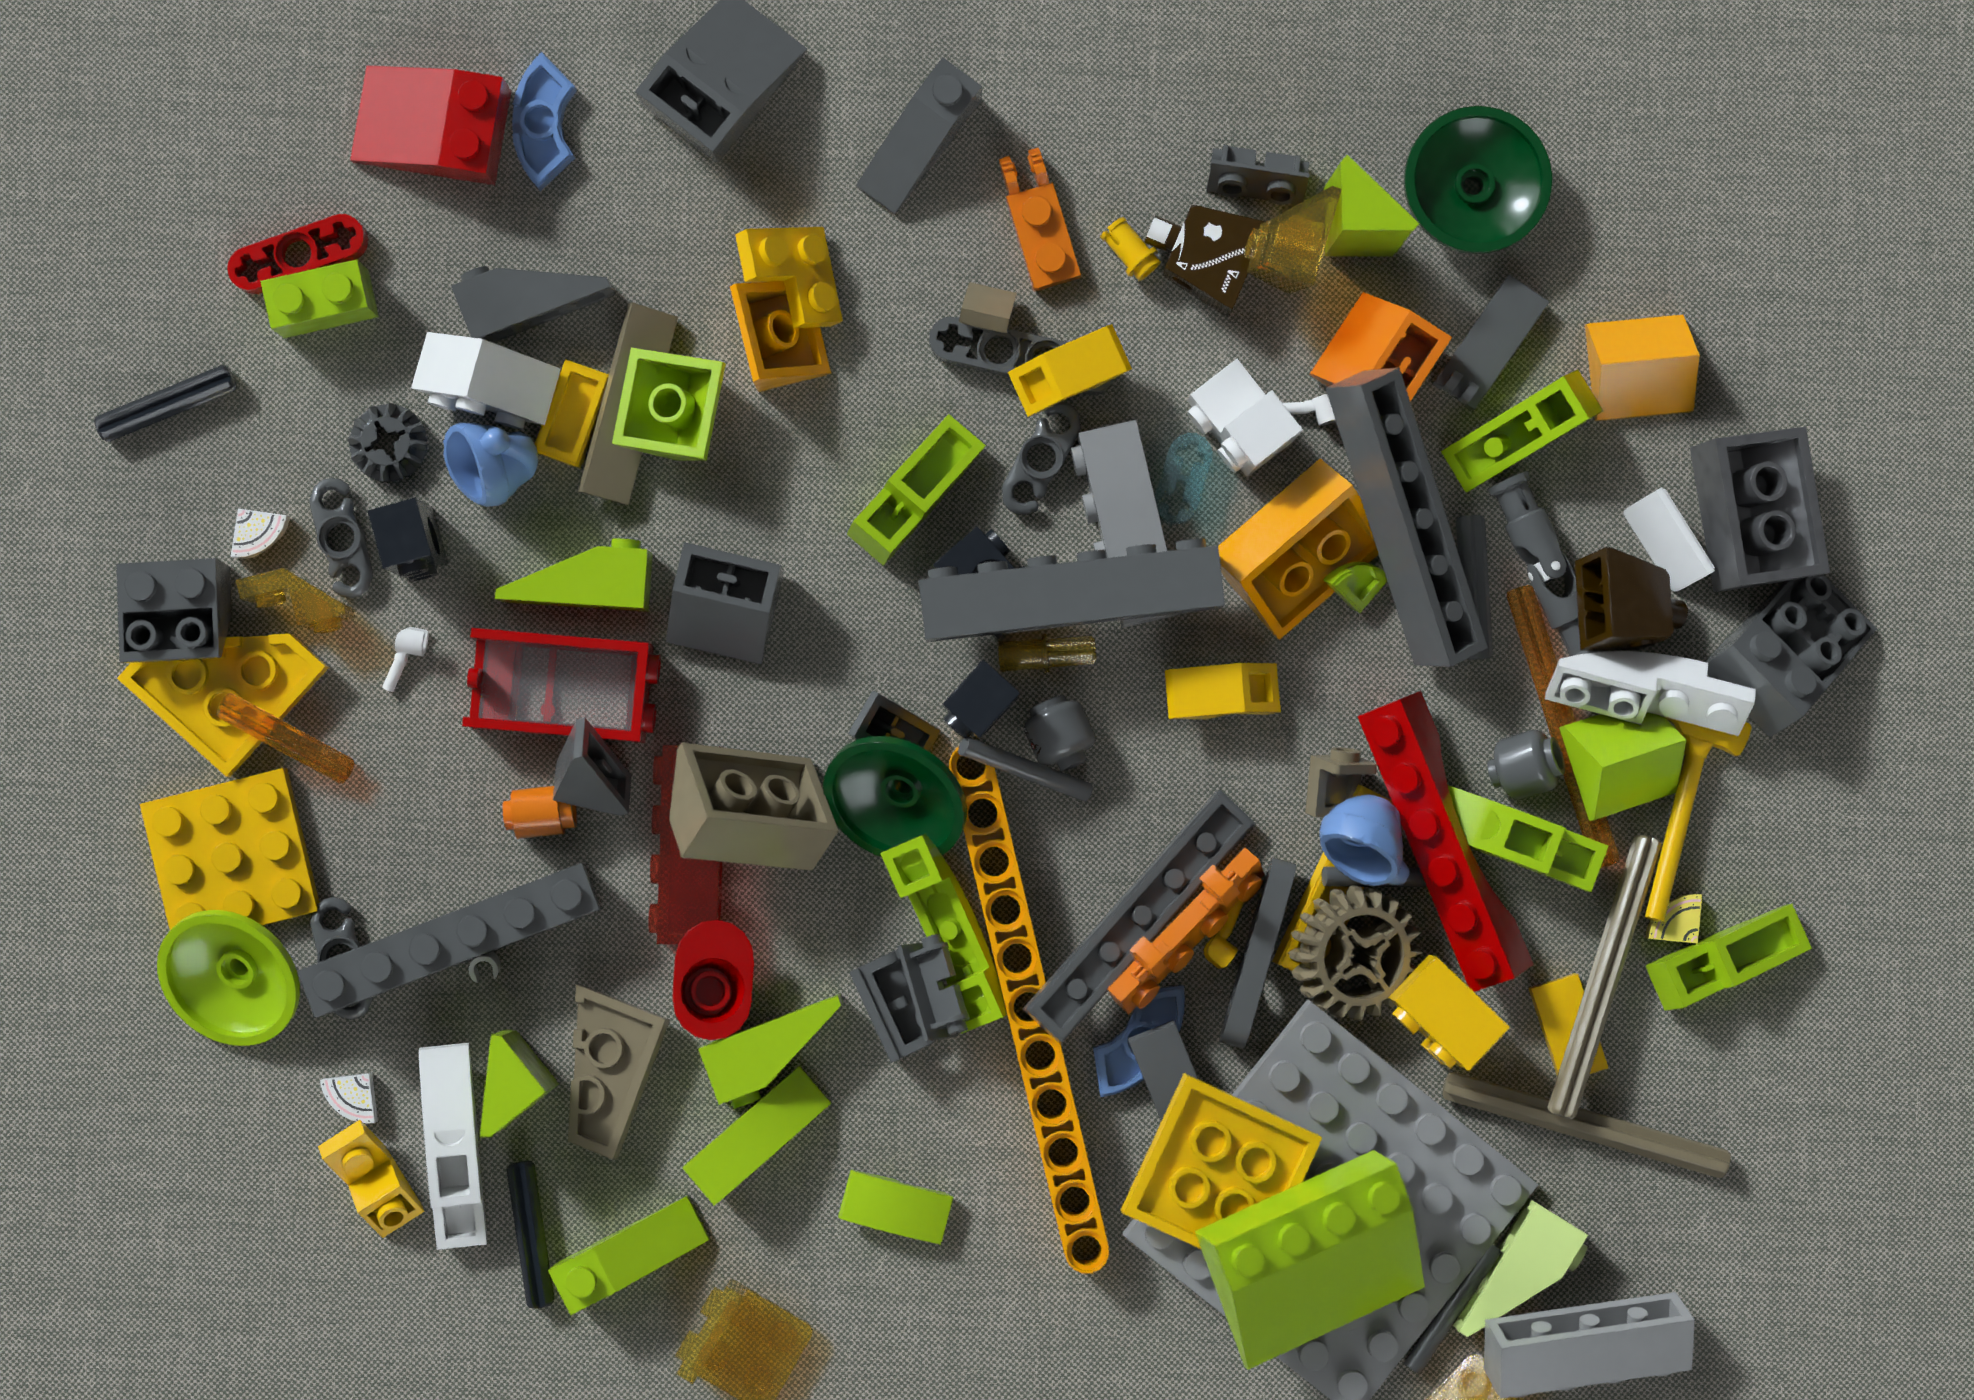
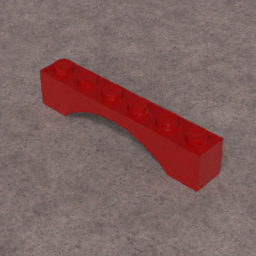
[1357,691,1534,992]

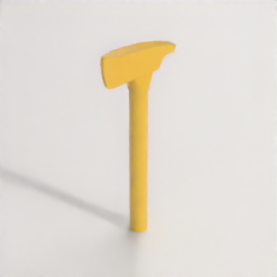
[1645,717,1752,922]

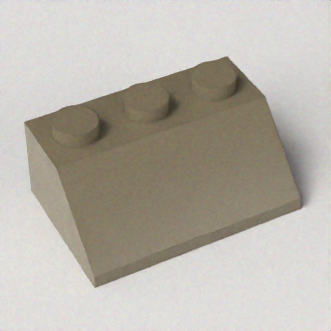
[669,742,838,871]

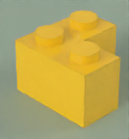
[1388,955,1510,1071]

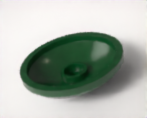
[1403,106,1552,254]
[823,736,967,857]

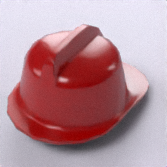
[672,919,754,1040]

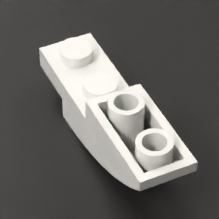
[1545,651,1756,736]
[419,1043,488,1250]

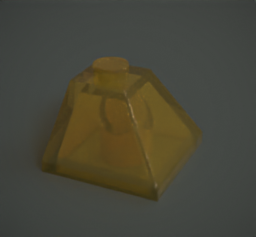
[1244,186,1342,294]

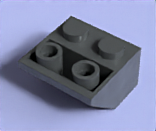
[666,542,785,665]
[116,558,232,663]

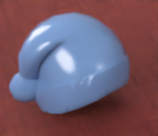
[443,423,538,507]
[1320,794,1409,886]

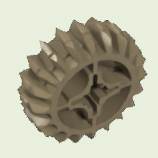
[1288,885,1423,1020]

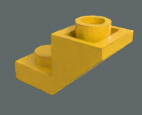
[1008,324,1132,417]
[1165,663,1281,719]
[318,1120,425,1238]

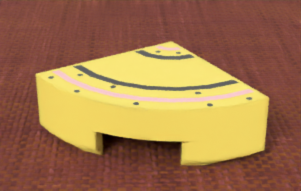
[1645,894,1702,944]

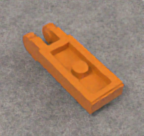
[999,147,1081,292]

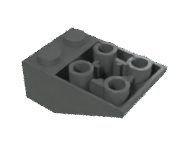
[635,0,807,164]
[1706,574,1877,738]

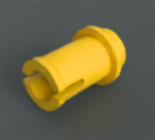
[1100,217,1161,281]

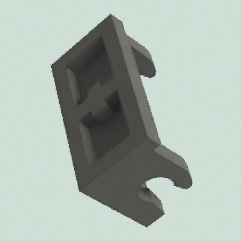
[849,949,936,1063]

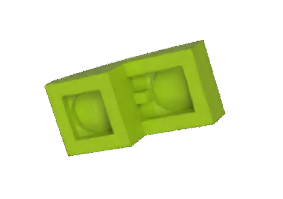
[838,1169,953,1245]

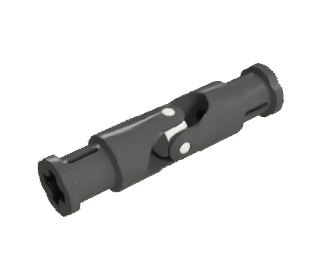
[1487,471,1606,656]

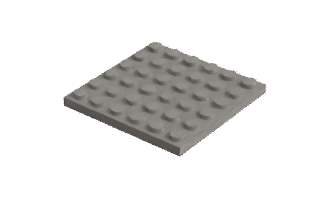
[1122,999,1539,1400]

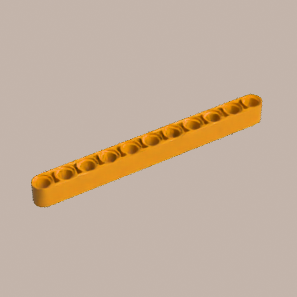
[949,747,1109,1274]

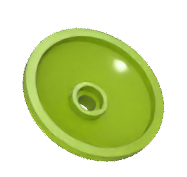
[157,910,300,1046]

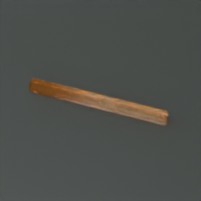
[1506,585,1620,868]

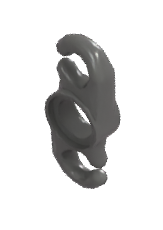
[1002,401,1081,515]
[309,477,373,598]
[310,897,373,1020]

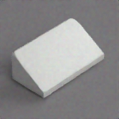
[1623,487,1715,592]

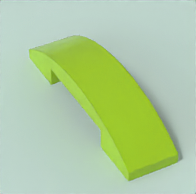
[880,834,1007,1034]

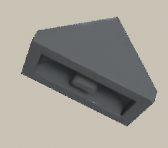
[848,690,941,751]
[553,718,632,816]

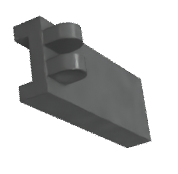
[1432,274,1549,412]

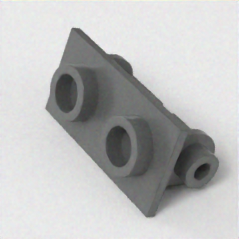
[1206,144,1310,206]
[897,934,970,1041]

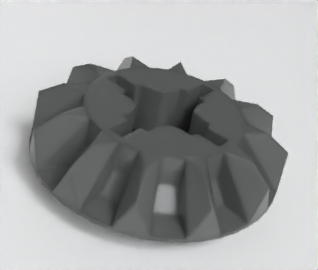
[347,403,428,482]

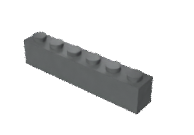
[1325,368,1488,667]
[919,538,1225,643]
[297,863,602,1018]

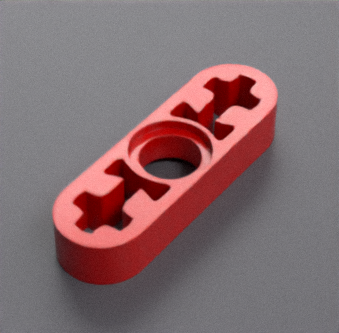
[227,214,368,294]

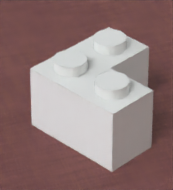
[411,332,561,430]
[1187,359,1303,477]

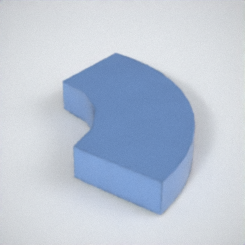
[512,52,577,191]
[1093,985,1185,1098]

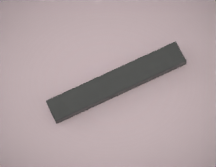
[1023,790,1256,1043]

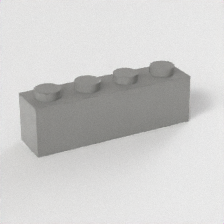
[1071,420,1179,628]
[1484,1292,1695,1399]

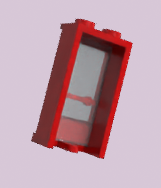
[462,628,661,743]

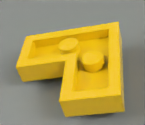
[735,227,843,328]

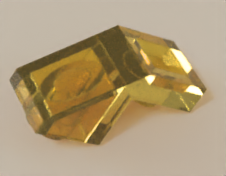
[236,568,355,635]

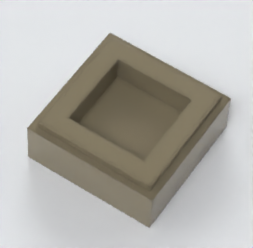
[959,282,1017,333]

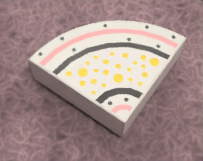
[231,509,290,559]
[320,1073,378,1123]

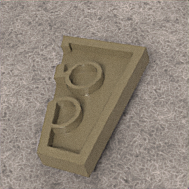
[568,984,670,1160]

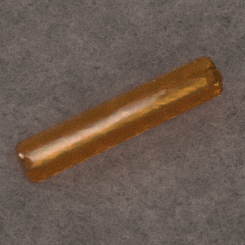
[216,693,355,784]

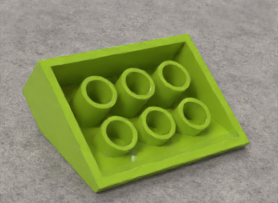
[1195,1150,1425,1370]

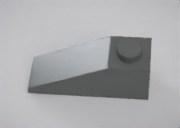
[856,57,982,215]
[451,266,616,343]

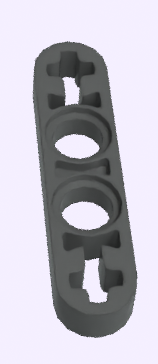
[929,317,1115,395]
[1219,857,1296,1049]

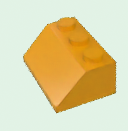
[1218,458,1379,640]

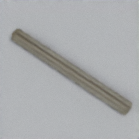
[1548,835,1662,1119]
[1442,1072,1731,1178]

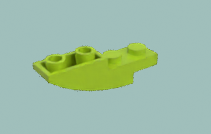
[1448,785,1608,892]

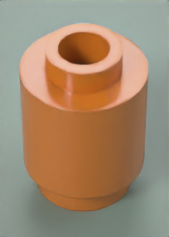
[502,786,577,839]

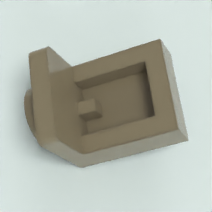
[1305,747,1377,817]

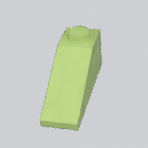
[1453,1198,1588,1337]

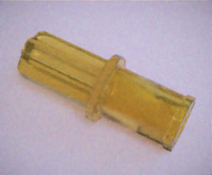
[998,634,1097,673]

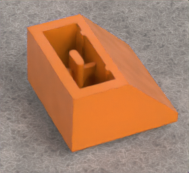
[1309,292,1452,402]

